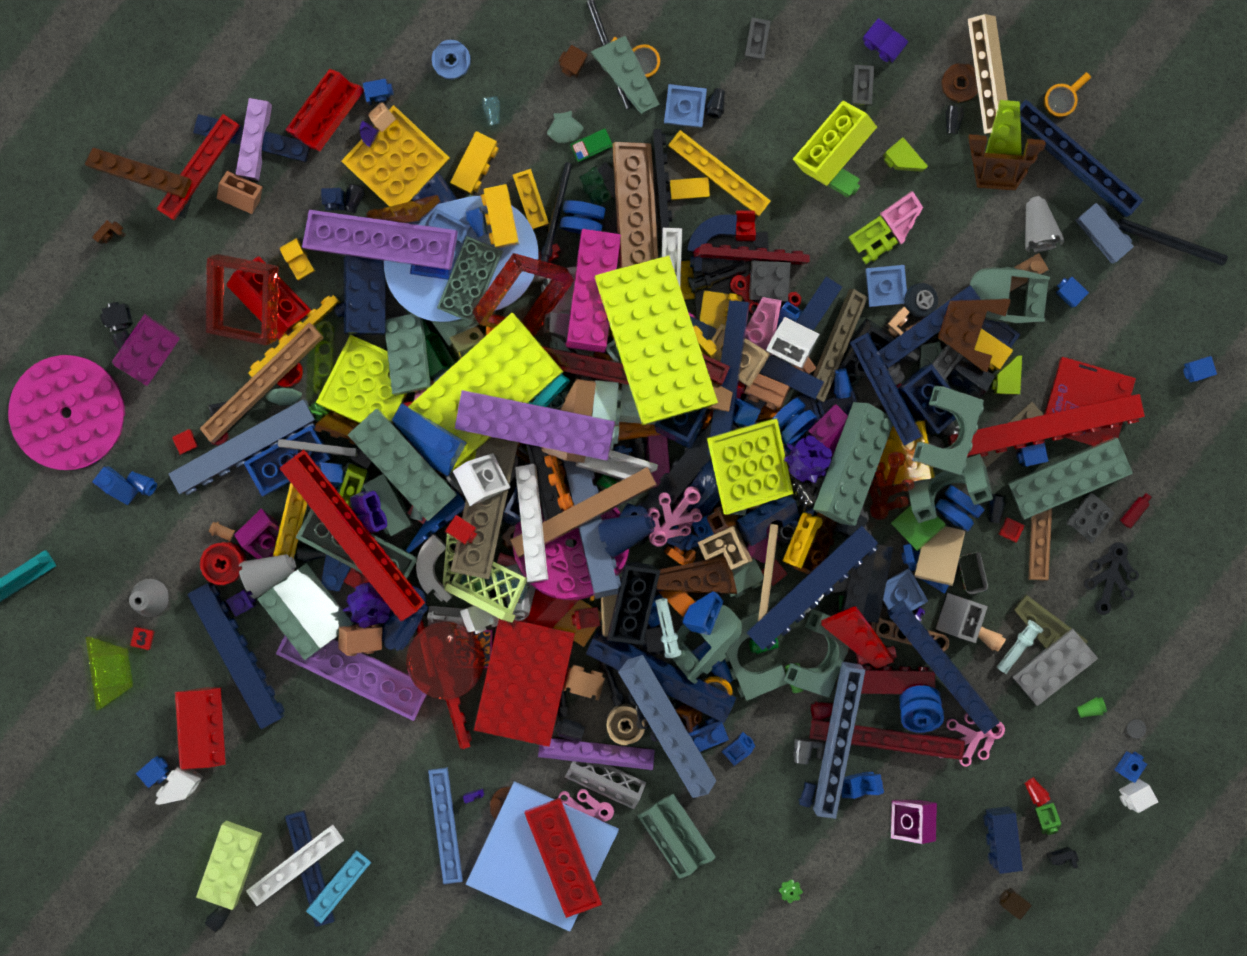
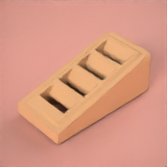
[368,102,396,132]

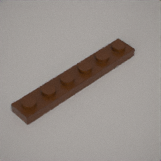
[85,148,192,198]

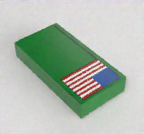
[570,129,613,163]

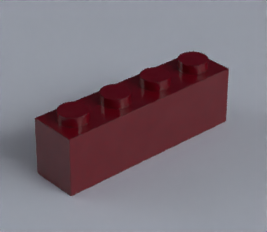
[861,665,935,694]

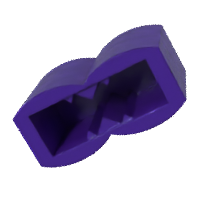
[862,18,908,63]
[350,491,387,533]

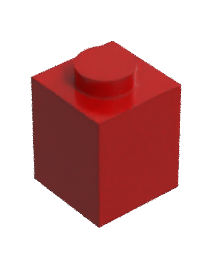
[445,515,477,545]

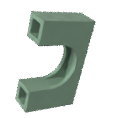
[912,386,984,475]
[907,454,993,523]
[784,609,849,698]
[724,611,788,701]

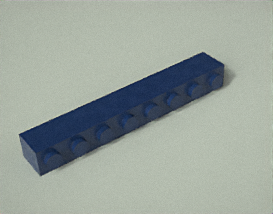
[1020,100,1143,217]
[747,526,878,650]
[187,582,285,729]
[887,599,1000,734]
[586,629,736,723]

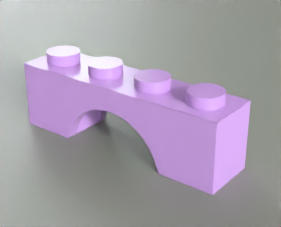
[236,98,272,181]

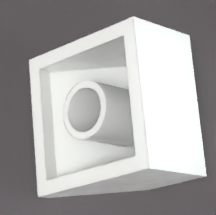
[453,453,510,506]

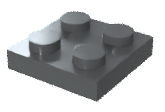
[749,260,791,301]

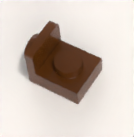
[92,220,126,244]

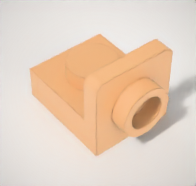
[886,307,910,338]

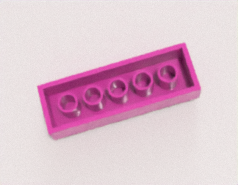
[566,229,621,353]

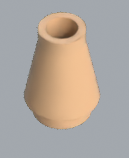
[978,627,1006,652]

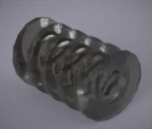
[789,473,819,512]

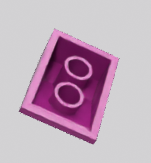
[807,404,848,457]

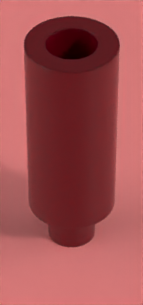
[1120,493,1152,529]

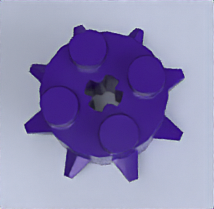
[784,436,832,483]
[343,582,391,628]

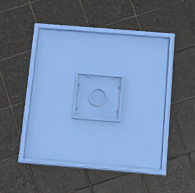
[466,781,619,931]

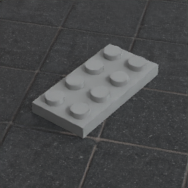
[1012,628,1098,706]

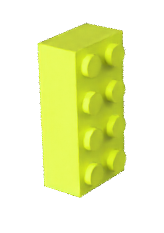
[793,101,877,186]

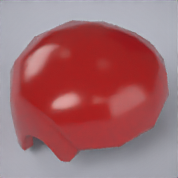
[276,362,303,388]

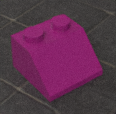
[234,508,280,559]
[891,800,937,844]

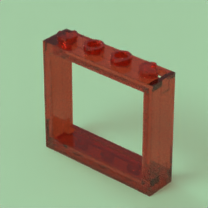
[472,253,574,337]
[206,254,280,346]

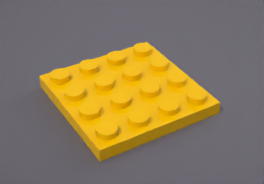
[341,105,450,207]

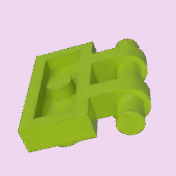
[848,215,898,264]

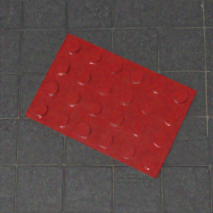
[474,618,575,747]

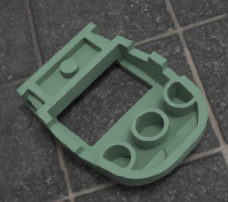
[970,267,1050,323]
[672,605,742,684]

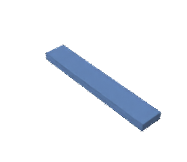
[428,767,463,884]

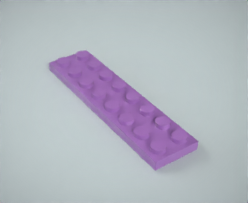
[302,210,458,270]
[455,390,616,460]
[276,636,431,721]

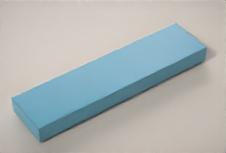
[306,850,371,923]

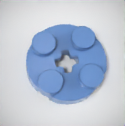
[432,40,471,80]

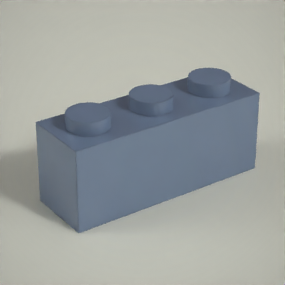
[1075,203,1134,263]

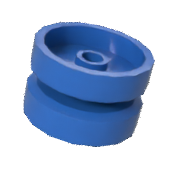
[559,200,605,234]
[772,398,817,446]
[935,485,984,532]
[899,686,944,733]

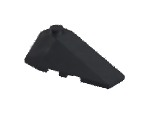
[830,318,895,392]

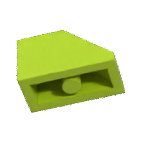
[883,137,928,172]
[991,356,1022,395]
[339,464,367,512]

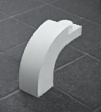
[416,534,453,602]

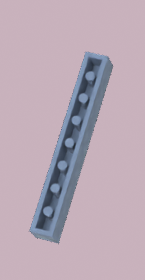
[169,400,317,495]
[562,459,621,599]
[619,655,716,798]
[813,662,865,819]

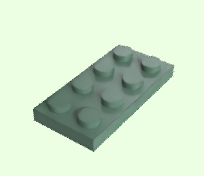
[385,314,431,396]

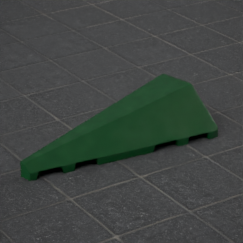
[405,309,456,379]

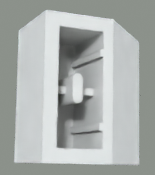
[766,317,820,369]
[155,767,204,805]

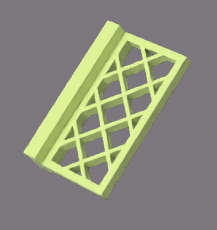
[444,561,527,622]

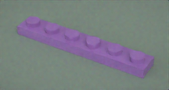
[538,738,655,770]

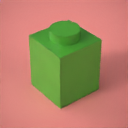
[829,168,860,198]

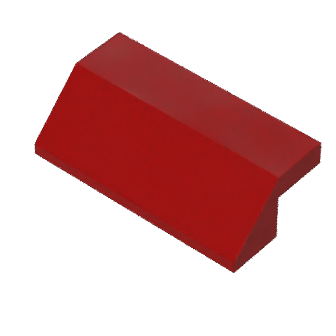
[285,69,364,151]
[514,589,580,628]

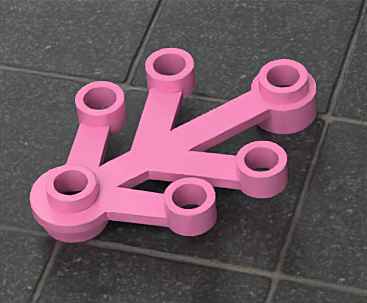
[647,486,702,547]
[940,713,1005,767]
[558,789,614,821]

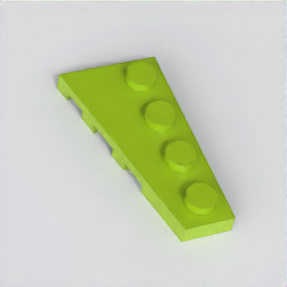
[985,100,1022,155]

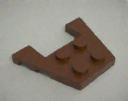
[968,134,1046,191]
[938,298,1011,372]

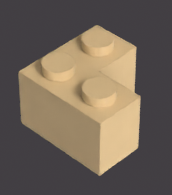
[698,526,752,570]

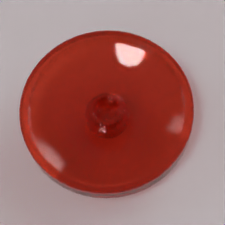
[406,622,484,700]

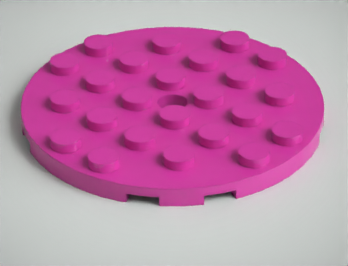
[8,355,125,470]
[513,488,629,600]

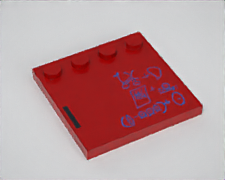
[1044,357,1136,446]

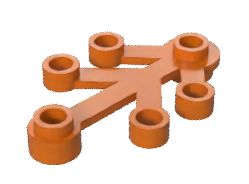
[545,454,573,511]

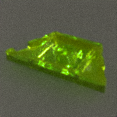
[85,636,133,710]

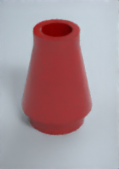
[1024,777,1051,807]

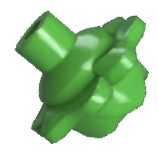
[308,401,331,421]
[779,879,803,903]

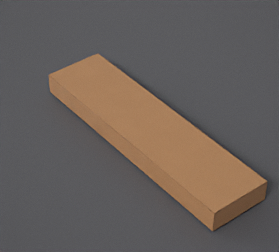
[1028,508,1052,580]

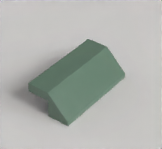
[637,794,716,879]

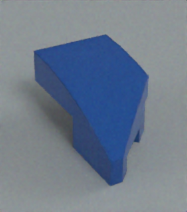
[667,525,702,550]

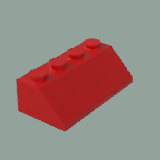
[226,256,312,340]
[175,687,226,769]

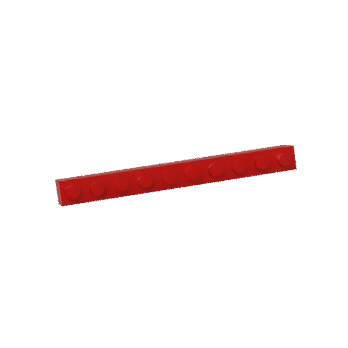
[947,394,1145,458]
[280,449,425,621]

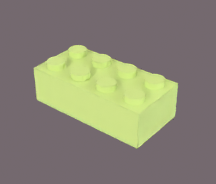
[196,821,262,910]

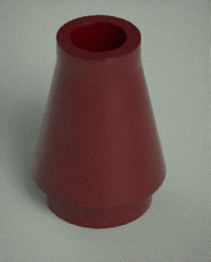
[810,702,834,721]

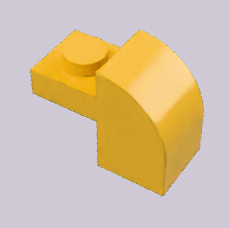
[280,238,315,281]

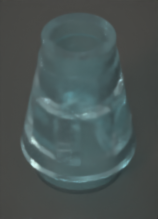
[481,96,500,125]

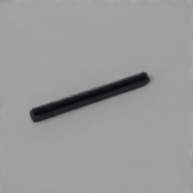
[1118,218,1228,265]

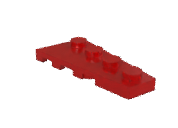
[821,606,894,669]

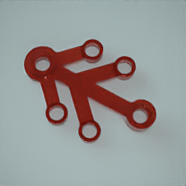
[869,451,914,520]

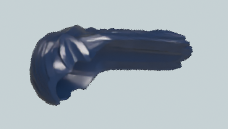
[680,460,720,516]
[382,586,428,651]

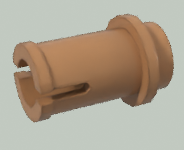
[209,522,235,541]

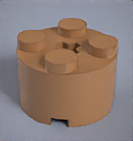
[562,665,605,701]

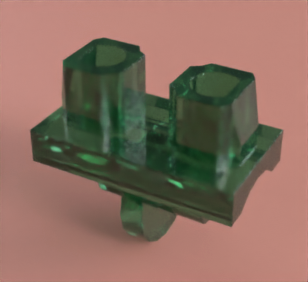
[579,167,612,206]

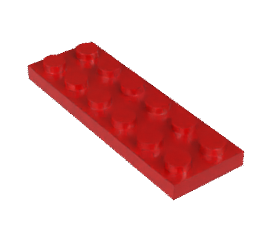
[524,797,602,918]

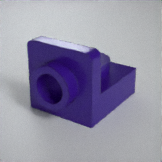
[226,589,257,617]

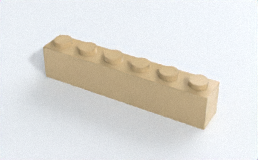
[968,14,1008,134]

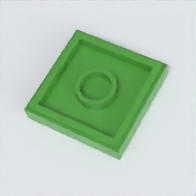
[891,506,946,551]

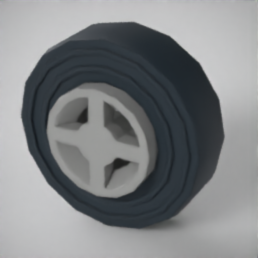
[905,283,938,318]

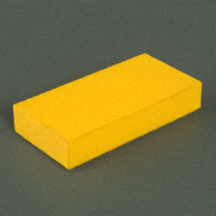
[670,177,710,200]

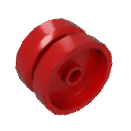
[200,542,247,585]

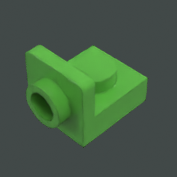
[1035,803,1061,835]

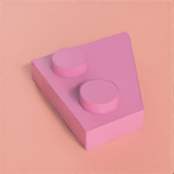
[880,191,923,244]

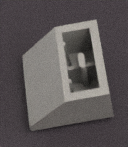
[935,593,988,643]

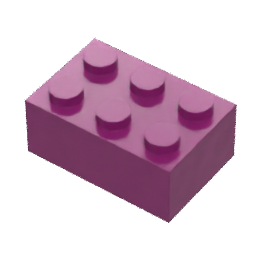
[112,314,180,386]

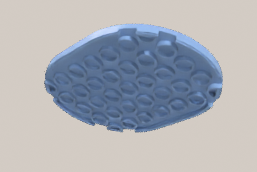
[384,196,539,322]

